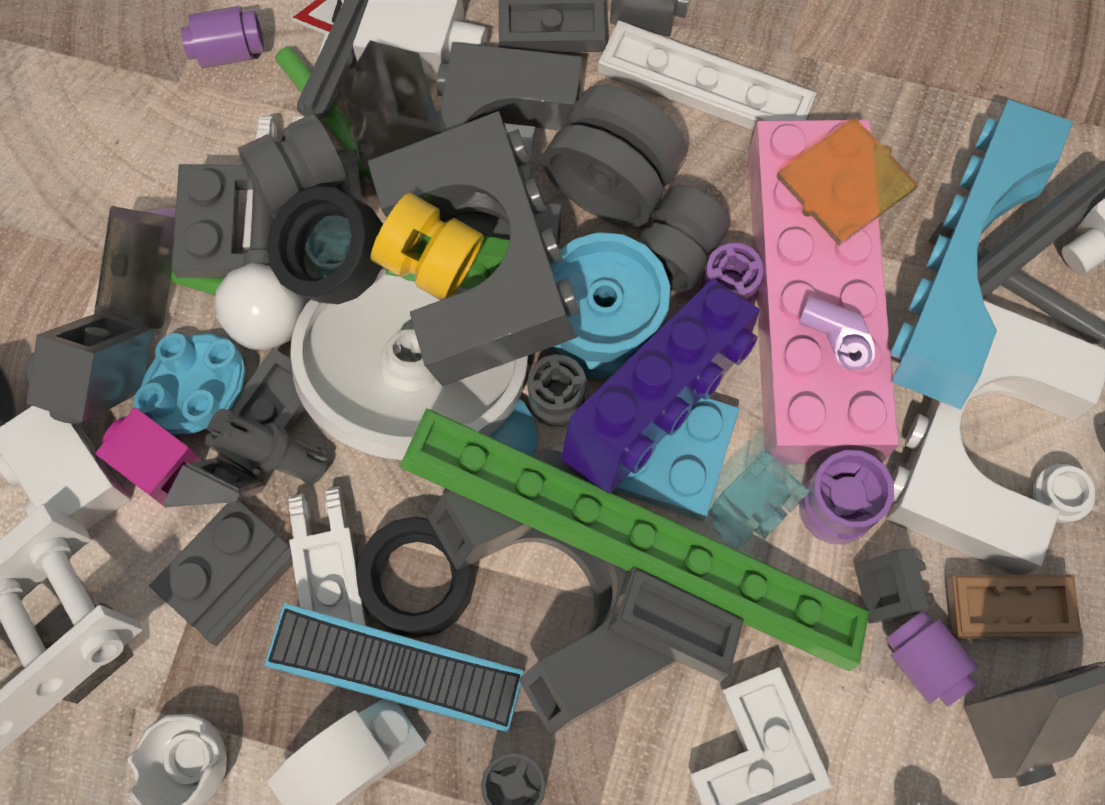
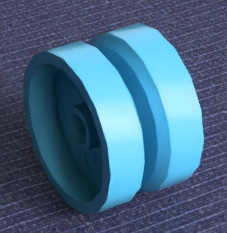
[548,232,670,380]

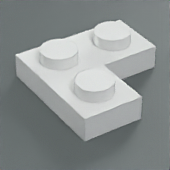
[688,667,833,805]

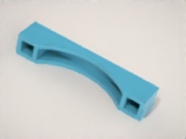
[890,99,1073,410]

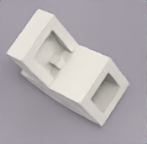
[267,699,426,805]

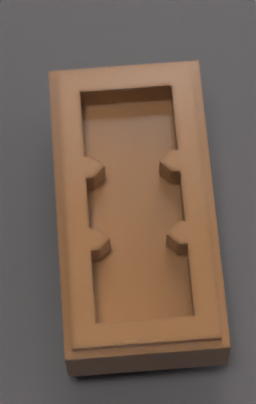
[946,574,1082,639]

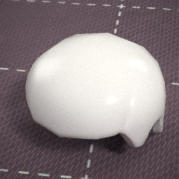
[214,262,310,350]
[128,714,227,805]

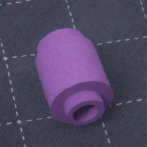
[181,5,265,69]
[885,611,979,707]

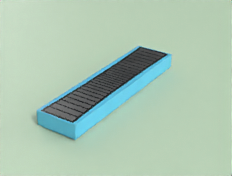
[264,603,524,732]

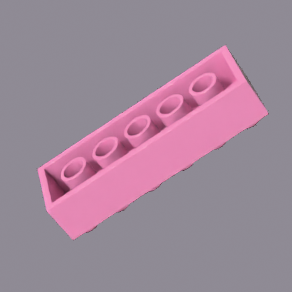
[748,120,899,464]

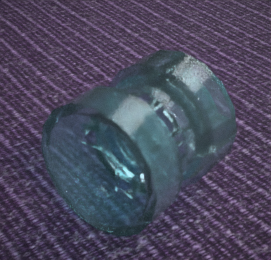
[305,215,351,279]

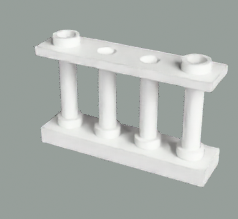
[0,504,143,752]

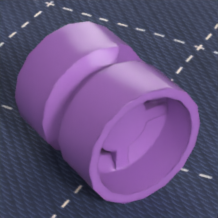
[799,450,894,544]

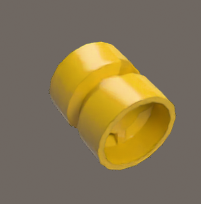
[370,192,484,300]

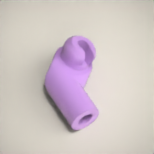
[798,295,875,371]

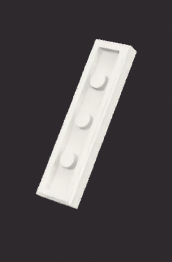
[598,20,817,131]

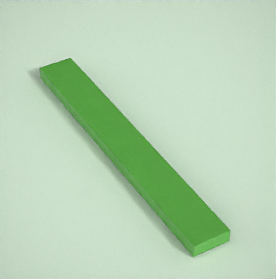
[399,408,869,671]

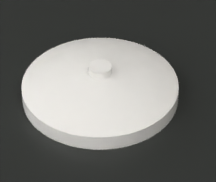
[290,267,528,460]

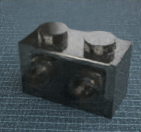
[341,40,442,169]

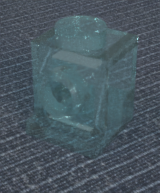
[708,450,809,549]

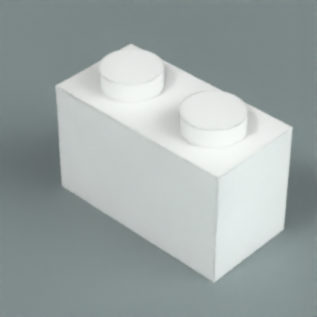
[0,406,131,531]

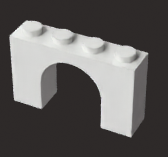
[886,301,1105,575]

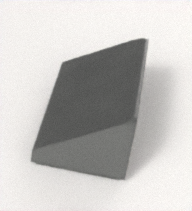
[163,457,265,507]

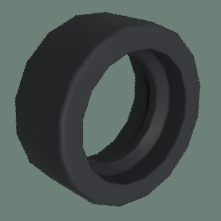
[267,186,383,305]
[356,516,475,638]

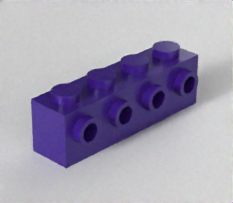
[561,278,760,495]

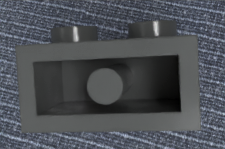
[26,312,153,424]

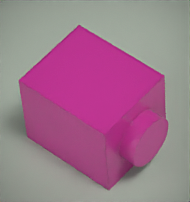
[95,407,202,508]

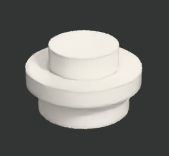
[1033,464,1095,523]

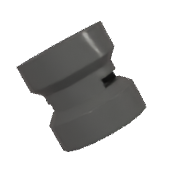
[527,354,586,427]
[481,752,546,805]

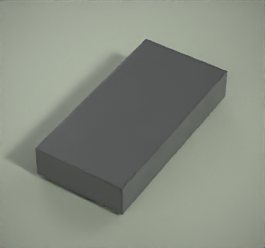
[608,567,744,681]

